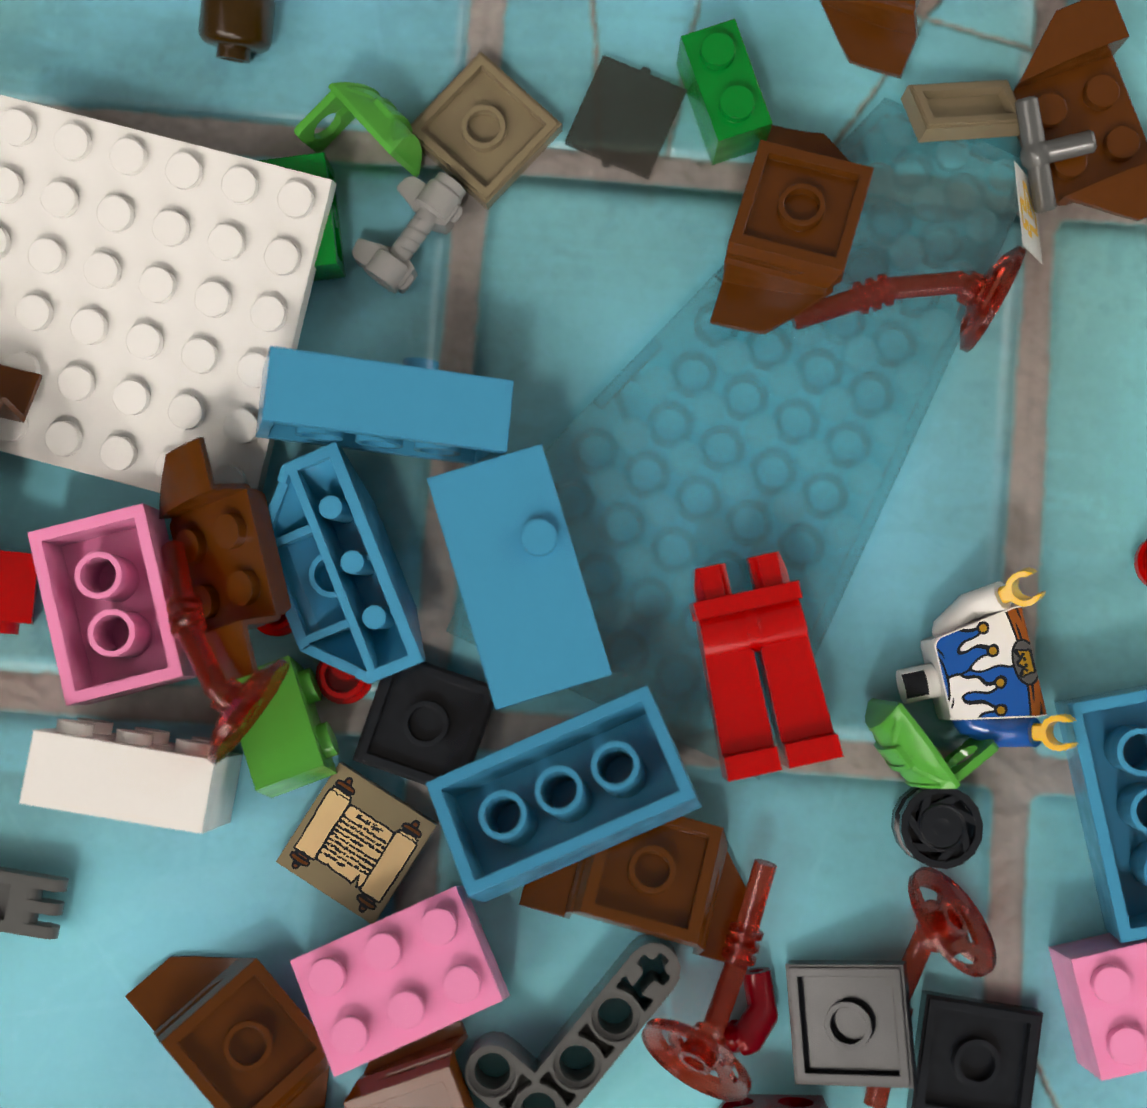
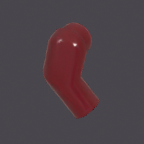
[721,967,778,1056]

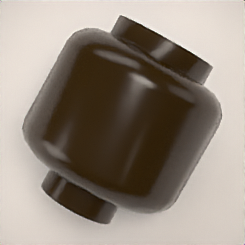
[198,0,275,63]

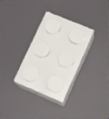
[19,718,243,834]

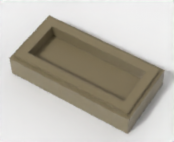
[901,80,1020,143]

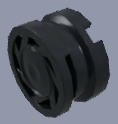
[891,787,983,869]

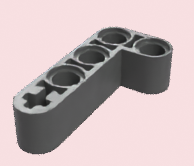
[465,934,681,1108]

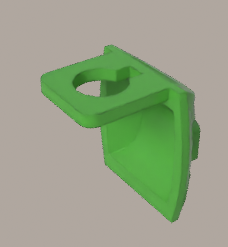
[294,82,422,177]
[865,698,999,789]

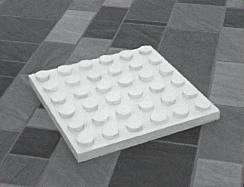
[0,95,337,493]

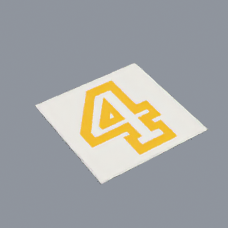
[1014,161,1042,264]

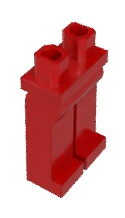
[689,551,844,782]

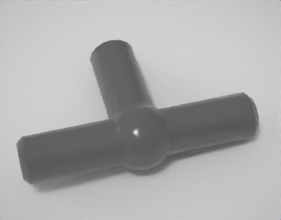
[1015,95,1097,213]

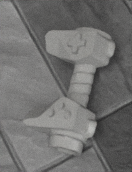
[352,172,466,294]

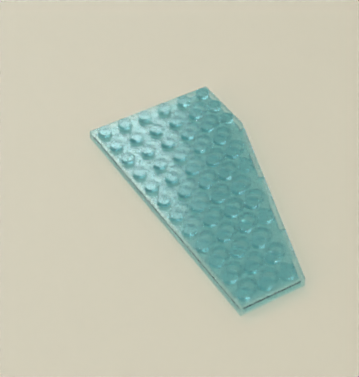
[446,97,1028,779]

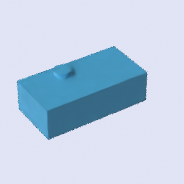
[255,346,514,465]
[427,444,612,710]
[1054,684,1147,943]
[426,685,702,902]

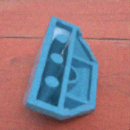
[268,441,426,684]

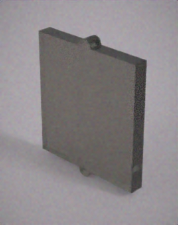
[565,55,687,180]

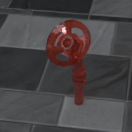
[791,245,1026,353]
[161,540,290,765]
[641,858,777,1102]
[863,867,997,1108]

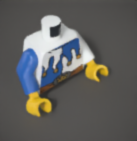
[896,567,1078,751]

